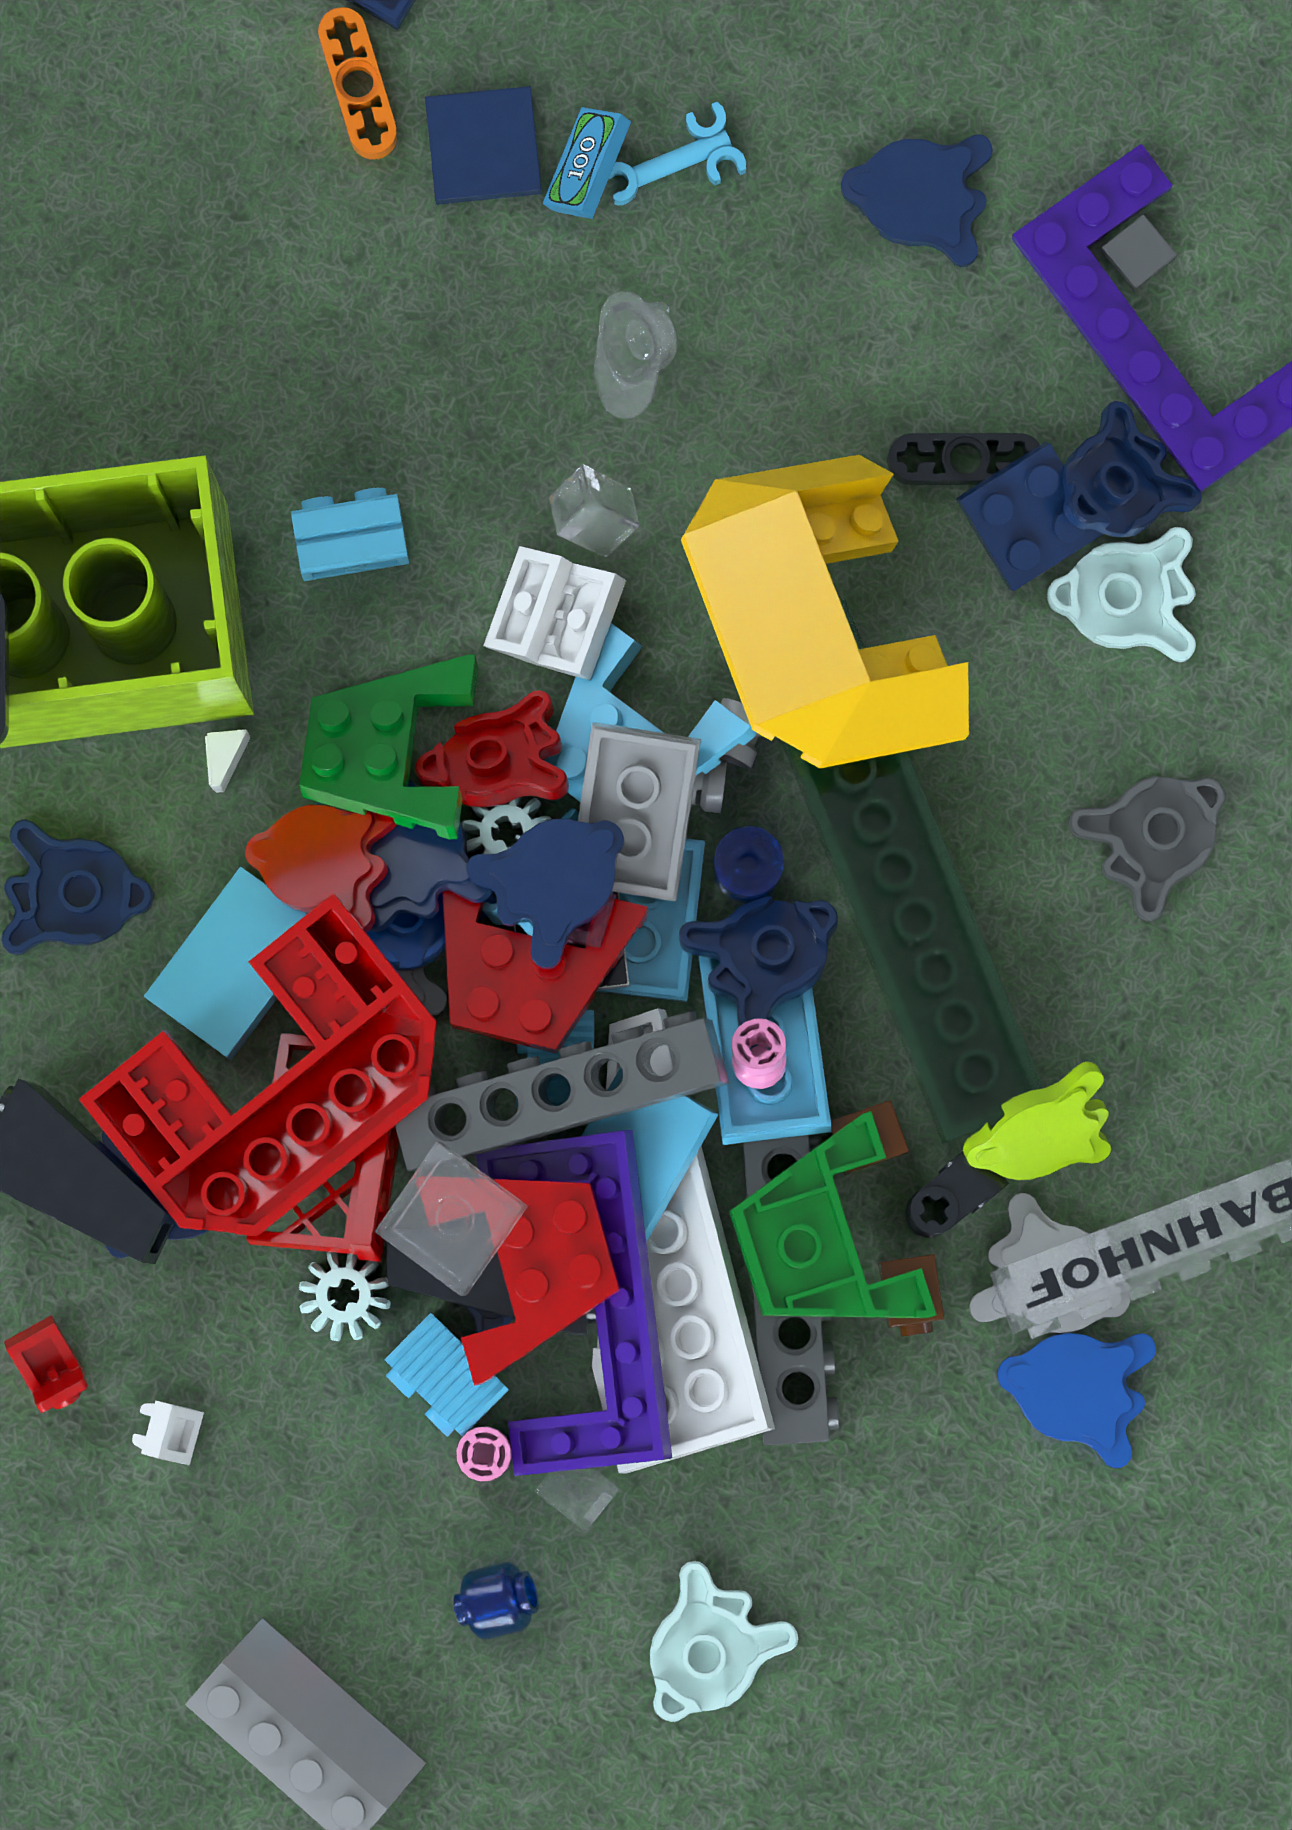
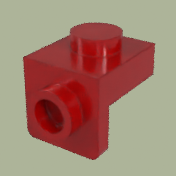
[4,1315,88,1413]

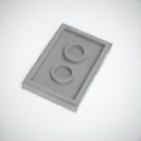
[578,722,701,901]

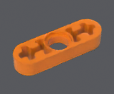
[318,7,397,160]

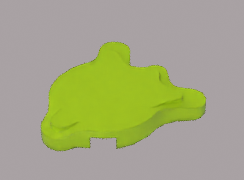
[963,1062,1112,1180]

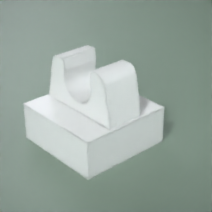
[132,1401,204,1465]

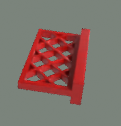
[246,1033,400,1262]

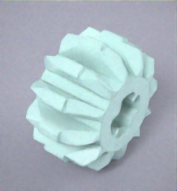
[462,797,551,854]
[299,1252,391,1341]

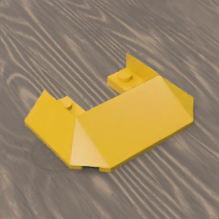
[681,455,969,768]

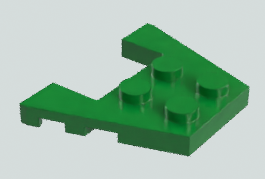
[299,655,478,839]
[729,1111,937,1318]

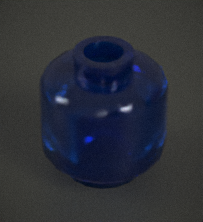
[453,1562,539,1640]

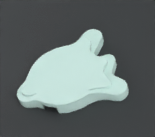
[1047,527,1196,662]
[650,1561,798,1722]

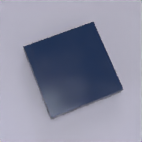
[425,86,542,205]

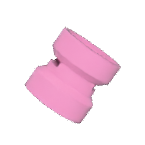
[732,1019,786,1089]
[456,1427,512,1481]

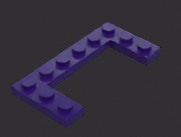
[1011,144,1292,492]
[476,1130,673,1476]

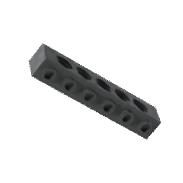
[395,1011,729,1171]
[742,1134,839,1445]

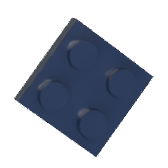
[956,442,1103,591]

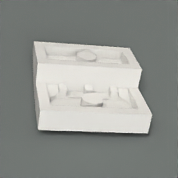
[483,546,626,680]

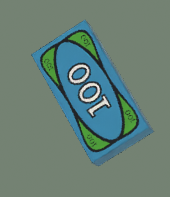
[543,107,631,219]

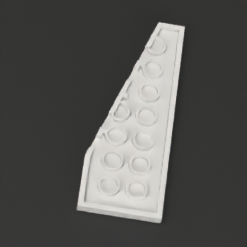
[592,1008,775,1473]

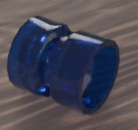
[713,826,784,904]

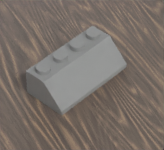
[185,1618,426,1830]

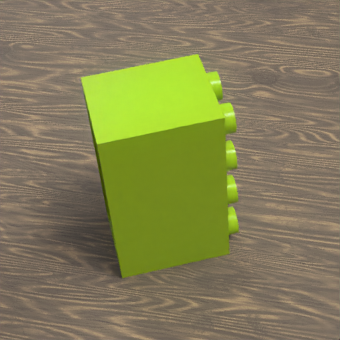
[0,455,254,748]

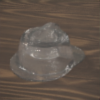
[594,291,679,419]

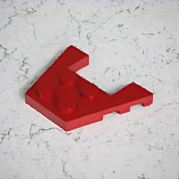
[443,890,649,1054]
[417,1176,621,1386]

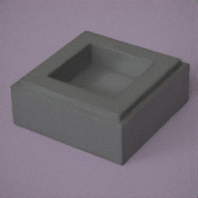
[1101,215,1177,292]

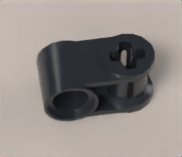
[905,1151,1009,1238]

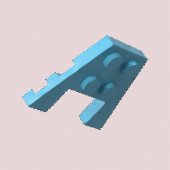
[545,623,757,802]

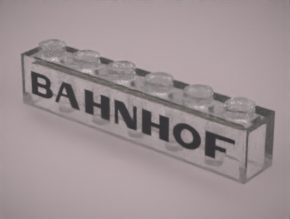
[990,1158,1292,1339]

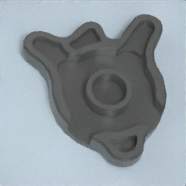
[1068,776,1226,922]

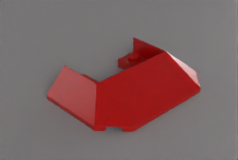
[79,893,437,1236]

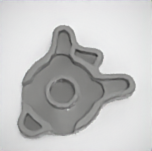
[969,1193,1130,1333]

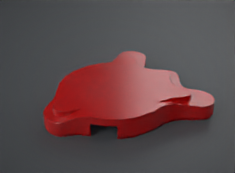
[415,691,569,807]
[245,805,397,932]

